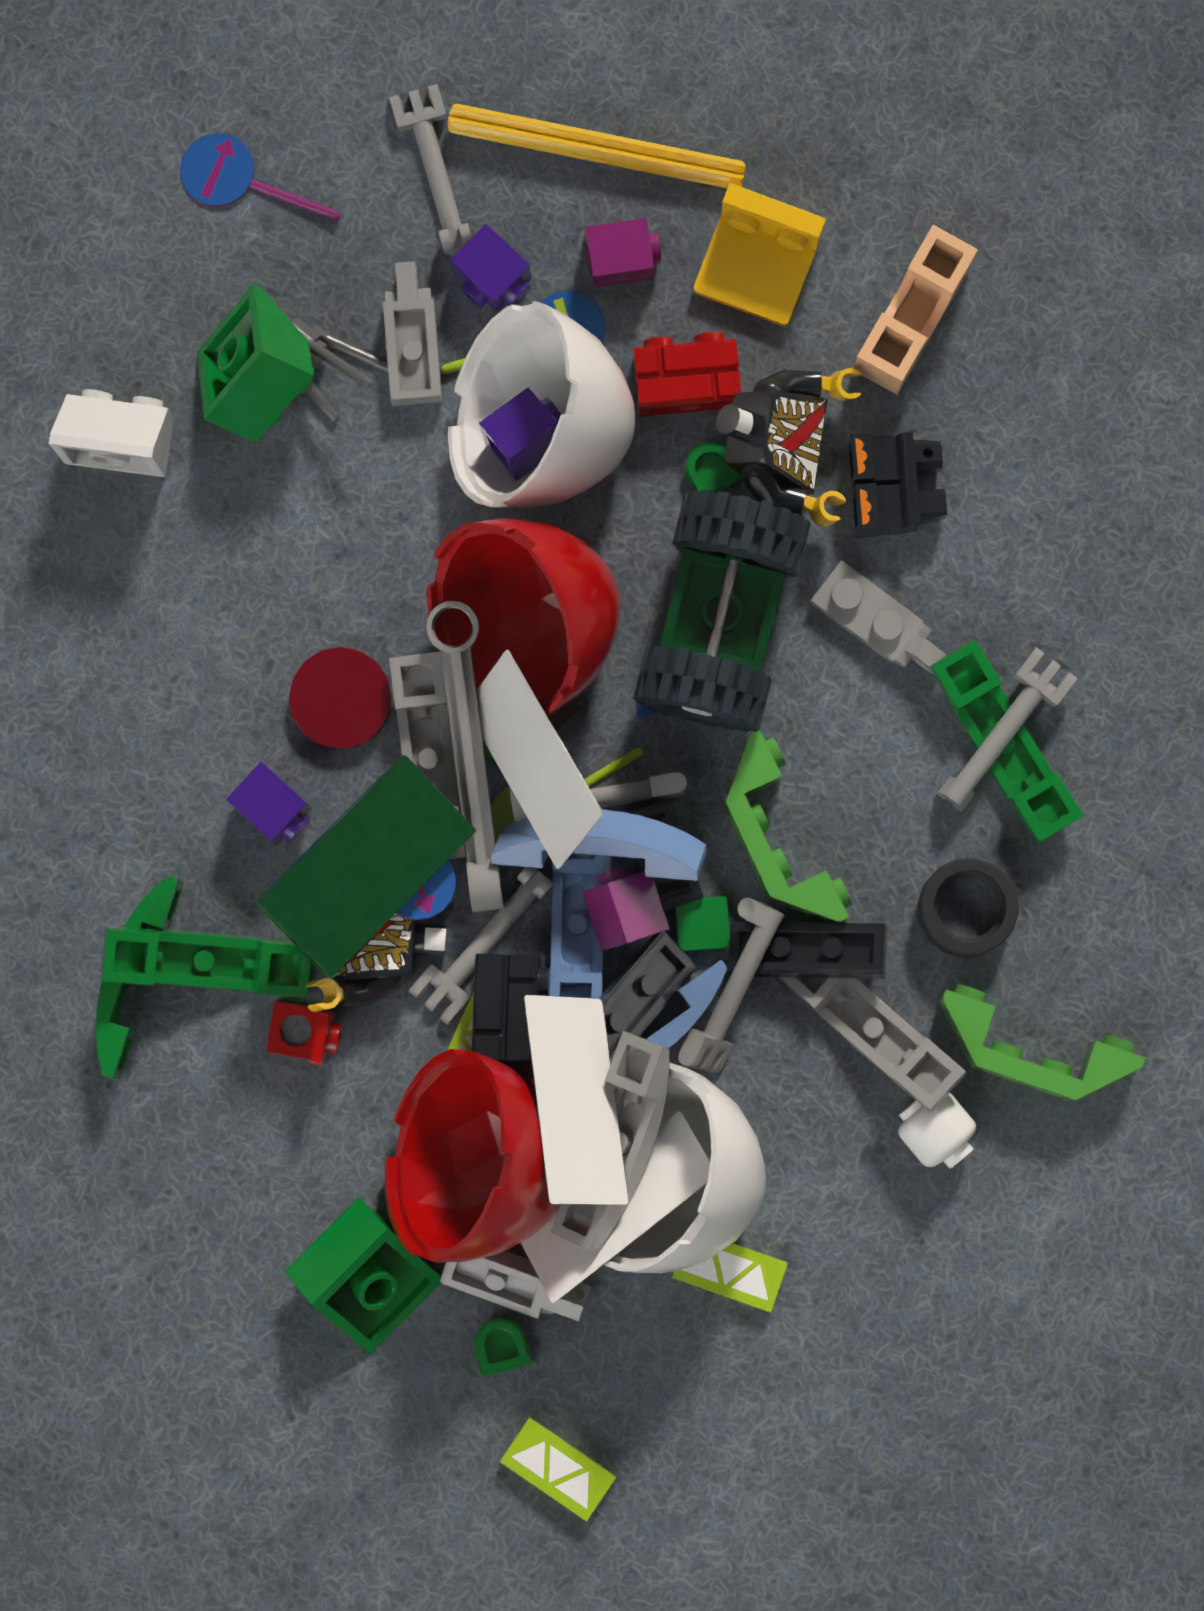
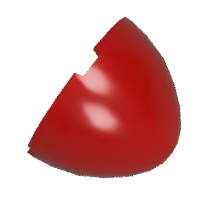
[426,518,621,717]
[384,1049,560,1263]

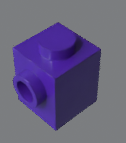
[450,224,531,313]
[479,387,561,481]
[226,762,312,846]

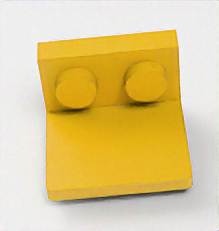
[693,183,826,326]

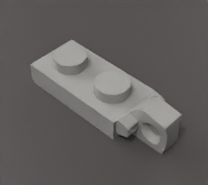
[383,261,443,406]
[810,560,946,675]
[440,1251,591,1321]

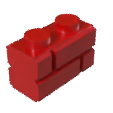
[633,332,741,417]

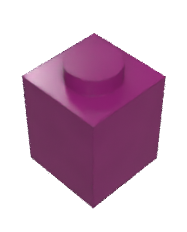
[584,218,662,288]
[582,866,669,951]

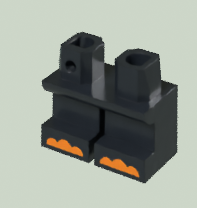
[848,432,947,539]

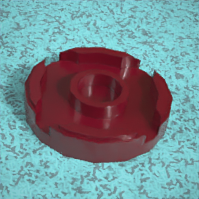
[289,647,392,750]

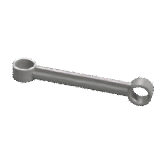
[426,601,504,912]

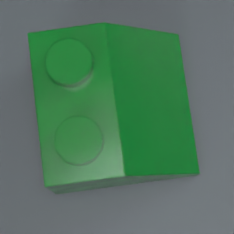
[197,284,314,443]
[284,1197,442,1354]

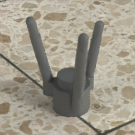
[291,318,388,422]

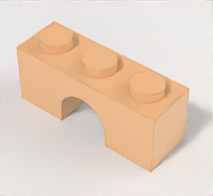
[854,225,978,395]

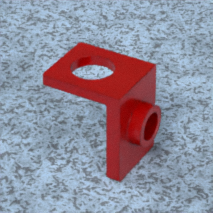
[266,1001,342,1065]

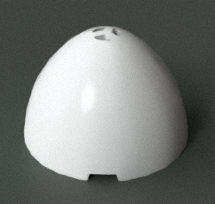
[448,301,635,509]
[604,1062,766,1273]

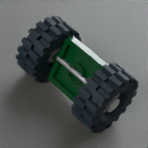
[633,490,810,732]

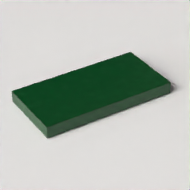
[254,755,476,978]

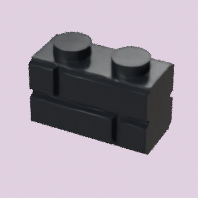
[472,954,550,1063]

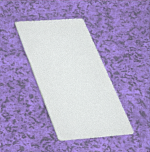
[477,650,603,869]
[524,995,628,1205]
[521,1111,710,1303]

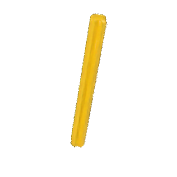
[447,104,746,188]

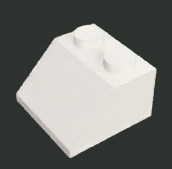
[49,389,174,477]

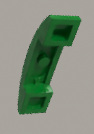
[930,639,1084,843]
[96,875,184,1079]
[100,928,311,998]

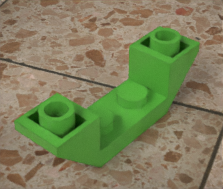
[724,730,853,923]
[939,984,1146,1101]

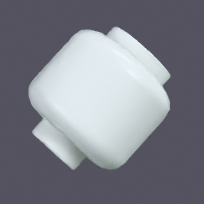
[898,1093,976,1169]

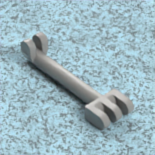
[389,84,472,256]
[936,647,1077,812]
[509,772,687,822]
[408,867,554,1025]
[678,898,784,1074]

